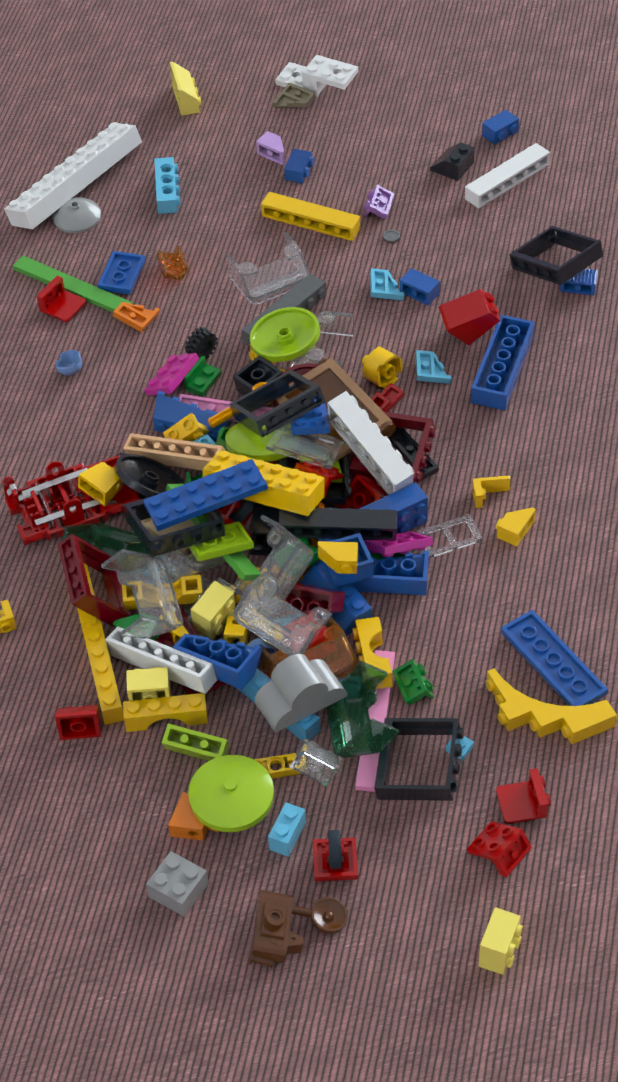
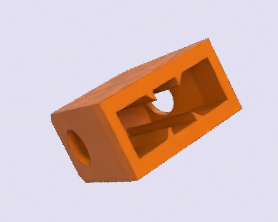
[168,792,220,841]

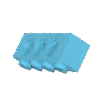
[154,157,181,214]

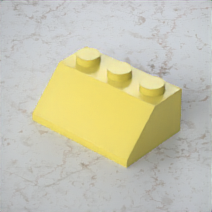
[170,62,202,116]

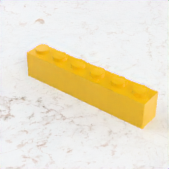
[261,192,361,241]

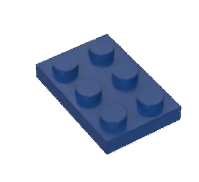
[98,251,146,295]
[290,399,330,435]

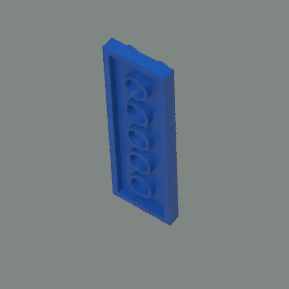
[143,459,268,531]
[501,609,608,706]

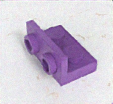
[363,185,394,219]

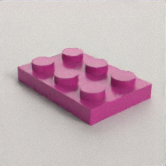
[144,353,199,396]
[364,531,433,557]

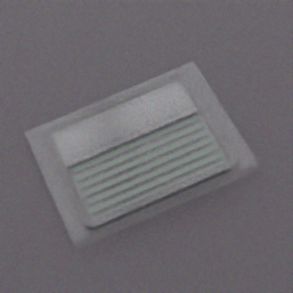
[266,423,345,469]

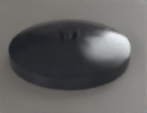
[114,454,185,497]

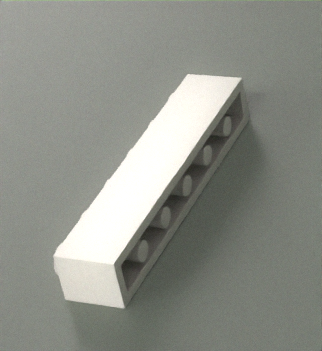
[465,143,550,209]
[105,626,217,694]

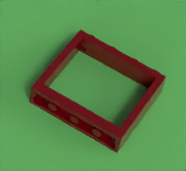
[349,411,436,484]
[58,534,133,628]

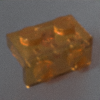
[156,246,189,280]

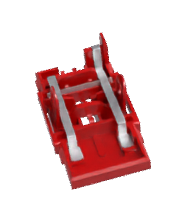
[2,455,141,546]

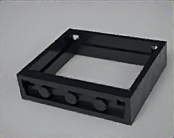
[509,226,603,285]
[229,370,326,438]
[124,496,225,557]
[374,718,464,801]

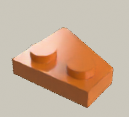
[113,302,160,332]

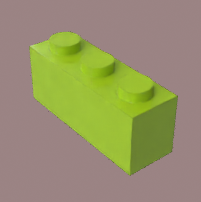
[162,724,230,761]

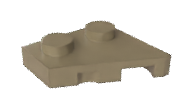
[272,82,316,108]

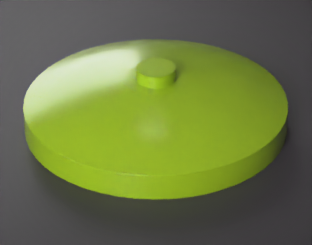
[250,307,320,362]
[225,422,300,462]
[188,755,274,832]

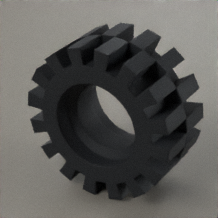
[185,327,218,359]

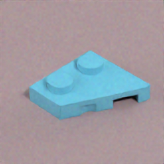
[370,268,404,300]
[415,350,452,384]

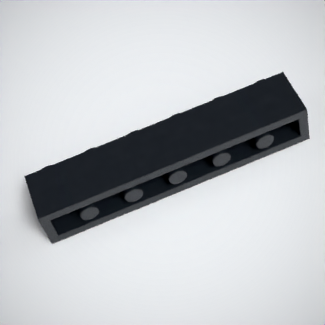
[279,508,397,541]

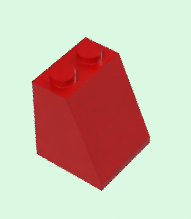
[438,289,501,346]

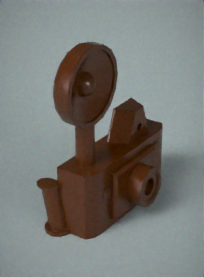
[249,890,348,969]

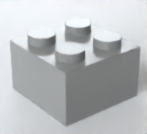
[146,851,209,917]

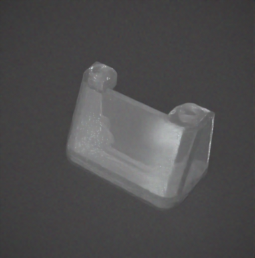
[234,571,332,656]

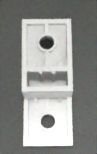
[275,55,358,97]

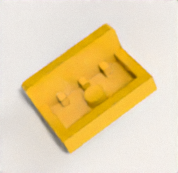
[163,413,209,442]

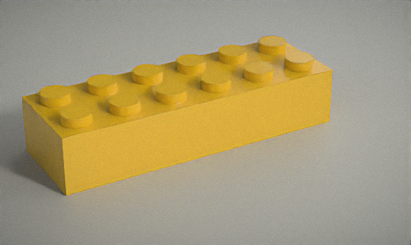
[202,450,325,516]

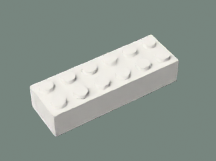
[328,391,414,495]

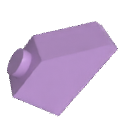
[256,131,285,165]

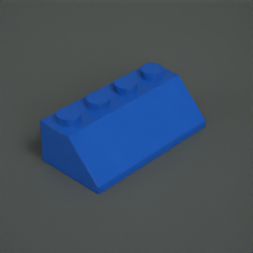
[299,560,372,640]

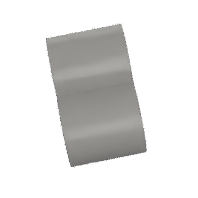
[255,654,347,733]

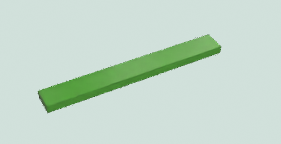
[13,256,133,312]
[165,484,261,581]

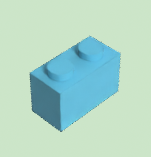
[268,802,306,857]

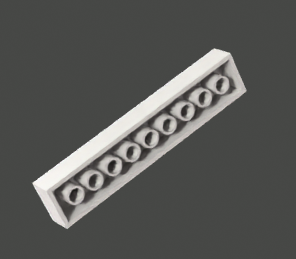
[4,122,142,229]

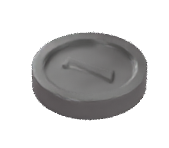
[383,230,400,243]

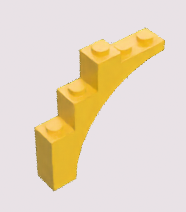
[485,668,617,744]

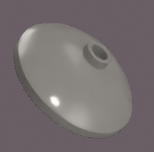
[52,197,101,233]

